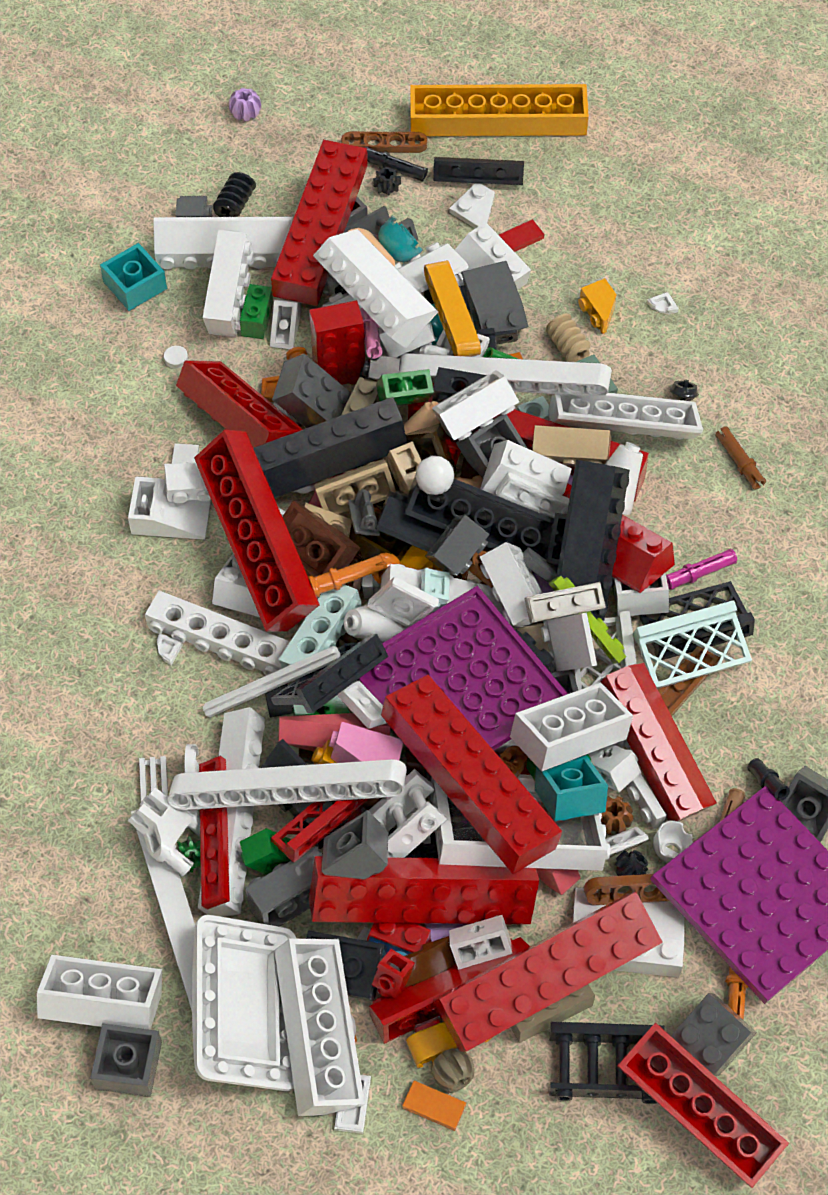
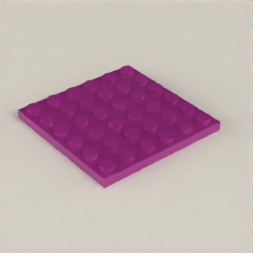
[357,585,568,750]
[650,786,828,1004]

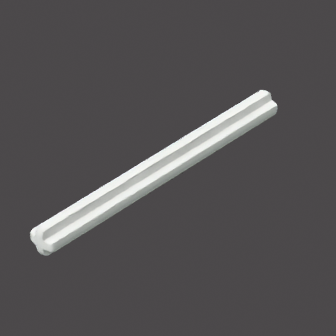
[203,646,341,717]

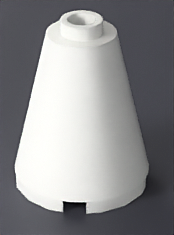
[605,442,643,515]
[344,605,408,643]

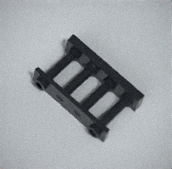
[549,1021,665,1104]

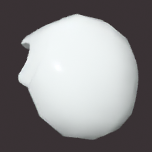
[415,456,454,495]
[653,820,693,863]

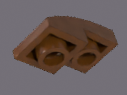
[399,936,456,987]

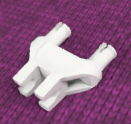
[128,788,200,877]

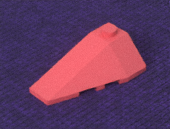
[278,713,390,752]

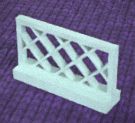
[633,600,752,689]

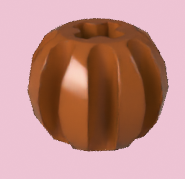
[601,795,634,835]

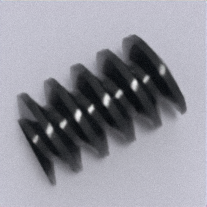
[213,172,256,217]

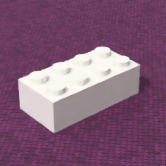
[203,230,254,337]
[510,682,633,771]
[37,955,162,1030]

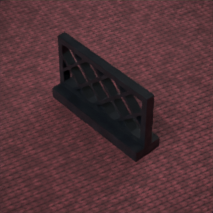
[639,581,755,660]
[271,634,388,713]

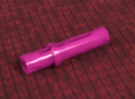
[666,548,737,590]

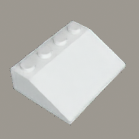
[572,887,684,978]

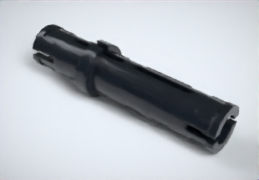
[365,147,428,182]

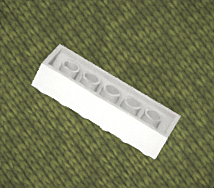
[154,217,293,269]
[313,229,438,348]
[323,242,469,309]
[548,393,703,440]
[274,939,365,1116]

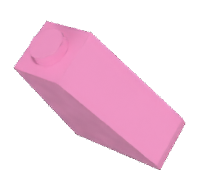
[329,722,403,798]

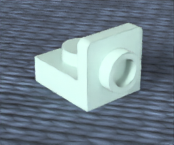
[421,568,450,612]

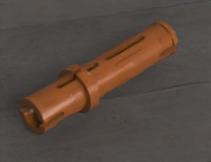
[715,426,766,490]

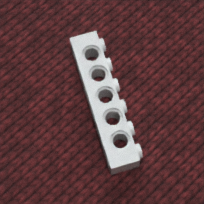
[145,591,290,676]

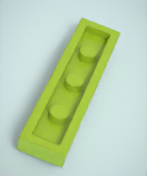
[549,576,627,664]

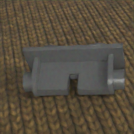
[348,489,380,536]

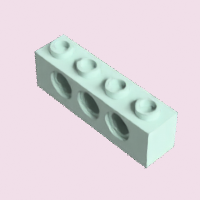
[279,584,361,669]

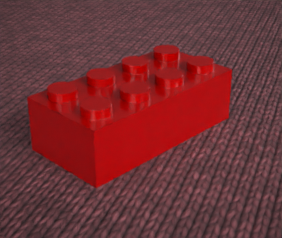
[309,300,365,385]

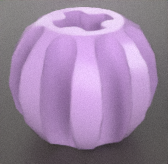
[228,88,261,121]

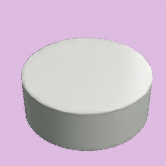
[164,346,188,369]

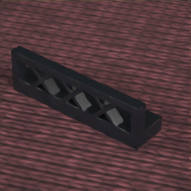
[433,157,524,186]

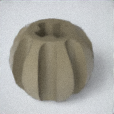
[432,1048,475,1092]

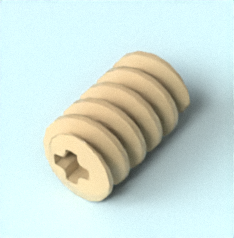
[546,313,591,362]

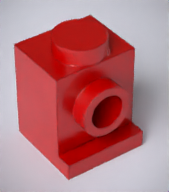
[372,949,415,999]

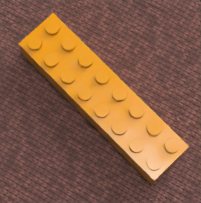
[410,84,589,136]

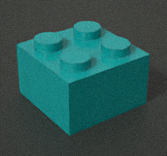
[100,243,167,311]
[534,755,608,821]

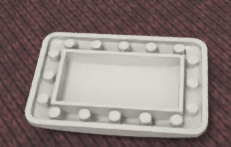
[192,915,296,1091]

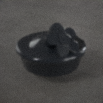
[669,379,699,401]

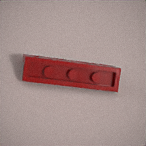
[271,798,370,863]

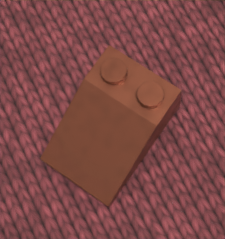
[282,501,360,577]

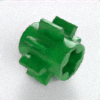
[177,836,201,873]

